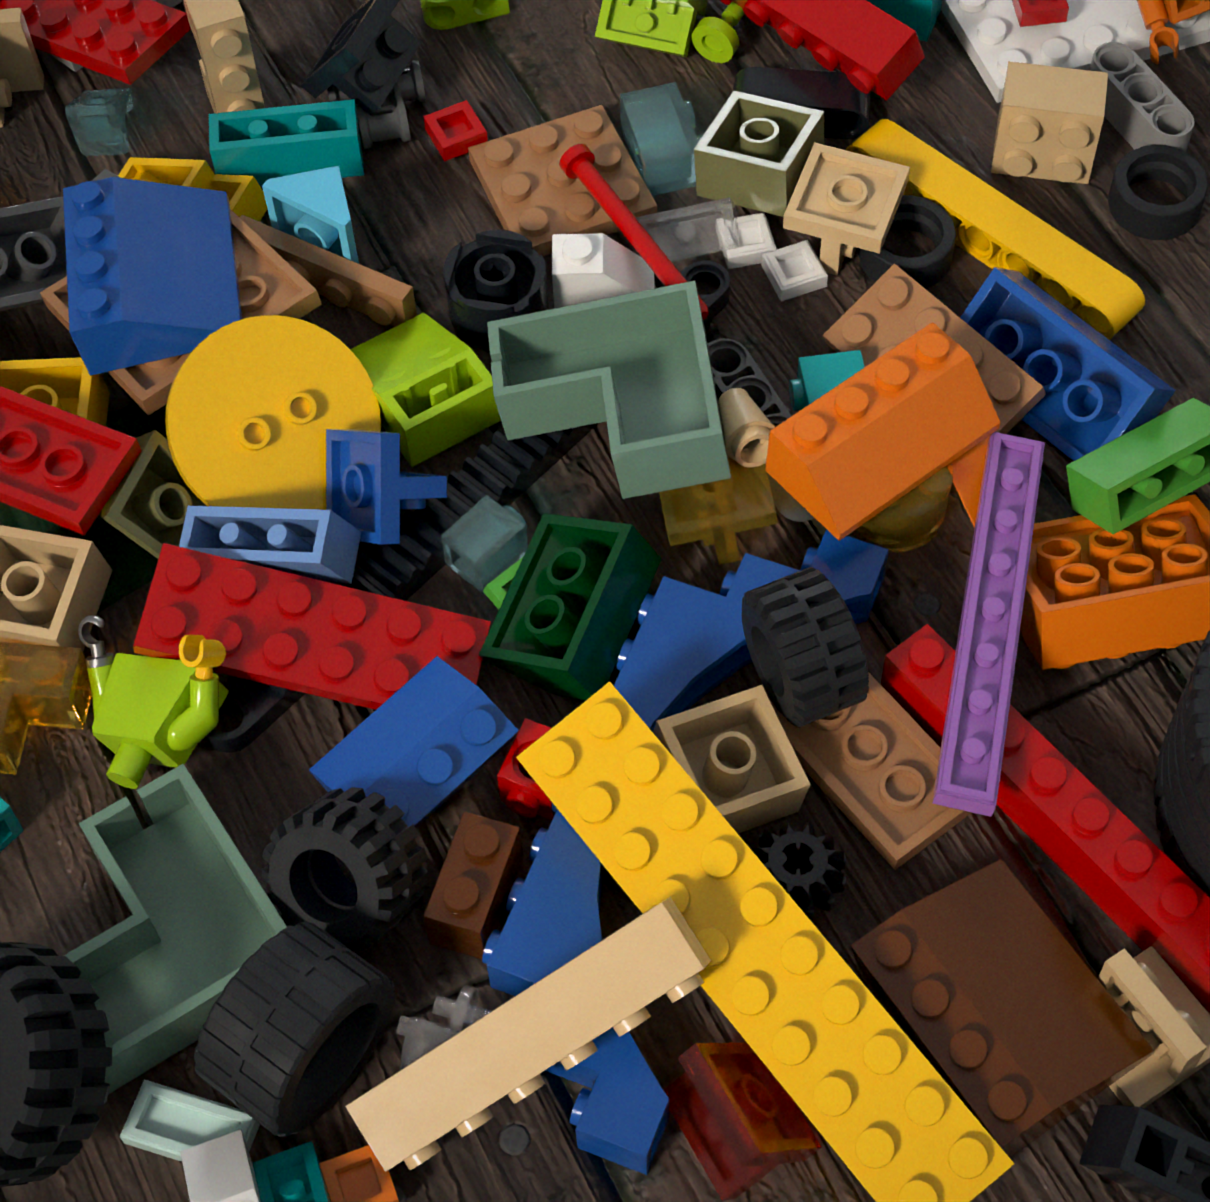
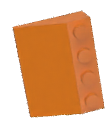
[1020,494,1210,670]

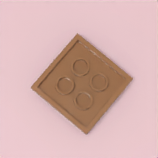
[468,105,657,256]

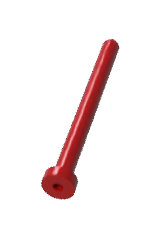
[559,144,708,320]

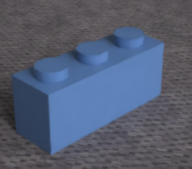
[179,506,361,584]

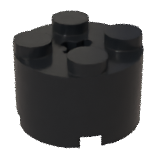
[443,230,549,348]

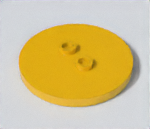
[165,315,381,510]

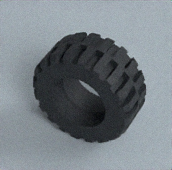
[0,942,112,1187]

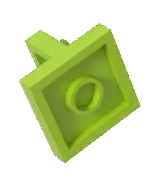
[595,0,708,58]

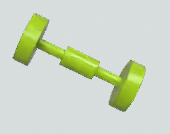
[691,2,745,63]

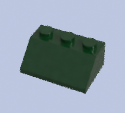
[479,513,661,701]

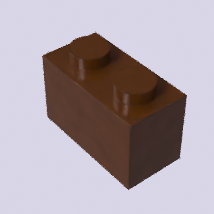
[423,811,524,959]

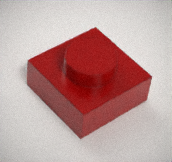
[1012,0,1069,27]
[423,100,488,161]

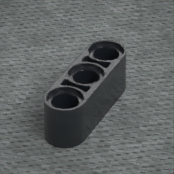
[733,67,872,139]

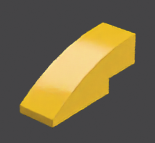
[118,157,267,222]

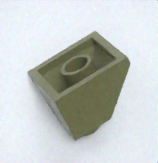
[101,430,206,559]

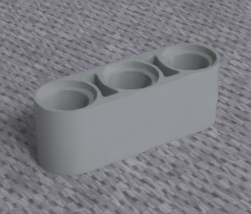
[1090,42,1195,152]

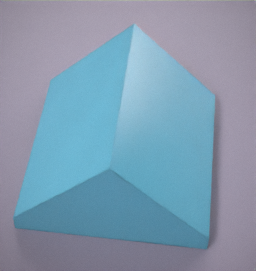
[262,166,359,264]

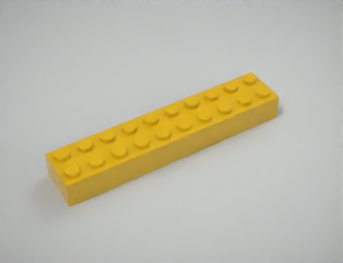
[516,681,1014,1202]

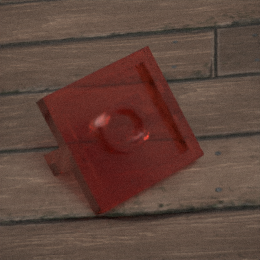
[664,1043,822,1201]

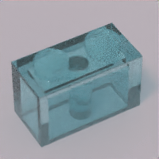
[620,82,703,196]

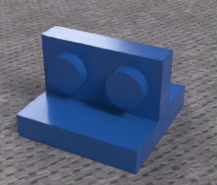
[326,429,447,545]

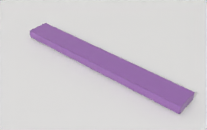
[932,432,1045,817]

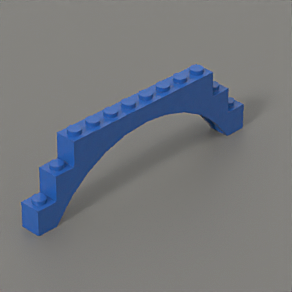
[482,529,889,1175]

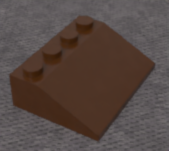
[851,859,1155,1158]

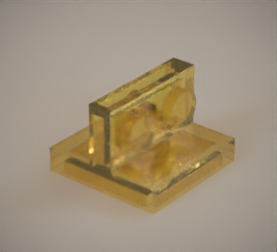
[659,454,778,565]

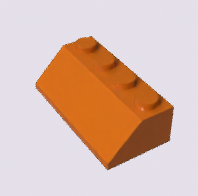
[765,322,1001,541]

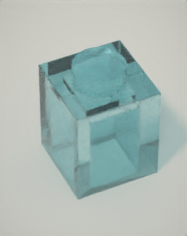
[441,495,528,594]

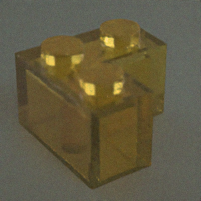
[0,642,92,775]

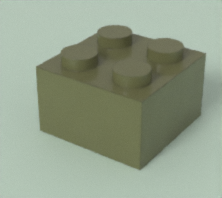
[694,91,824,217]

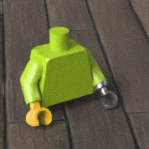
[79,615,229,789]

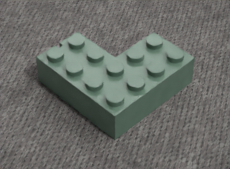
[487,281,731,499]
[64,764,287,1094]

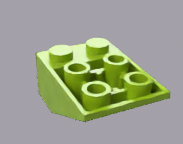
[350,312,501,467]

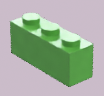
[1066,398,1210,535]

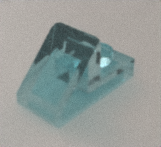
[65,88,133,156]

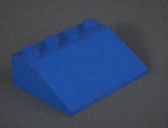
[63,177,242,376]

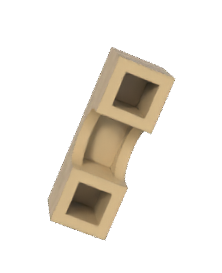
[183,0,265,113]

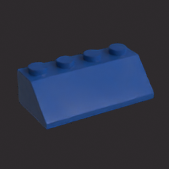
[960,267,1176,461]

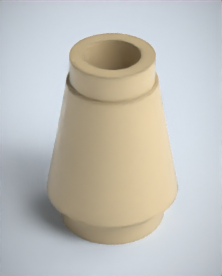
[718,388,775,467]

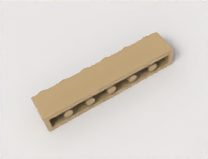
[345,897,711,1172]

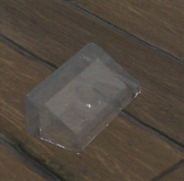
[636,197,740,262]

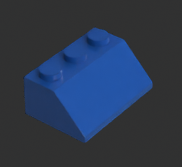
[309,656,519,829]

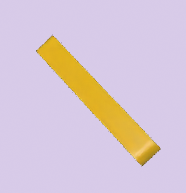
[846,119,1145,340]

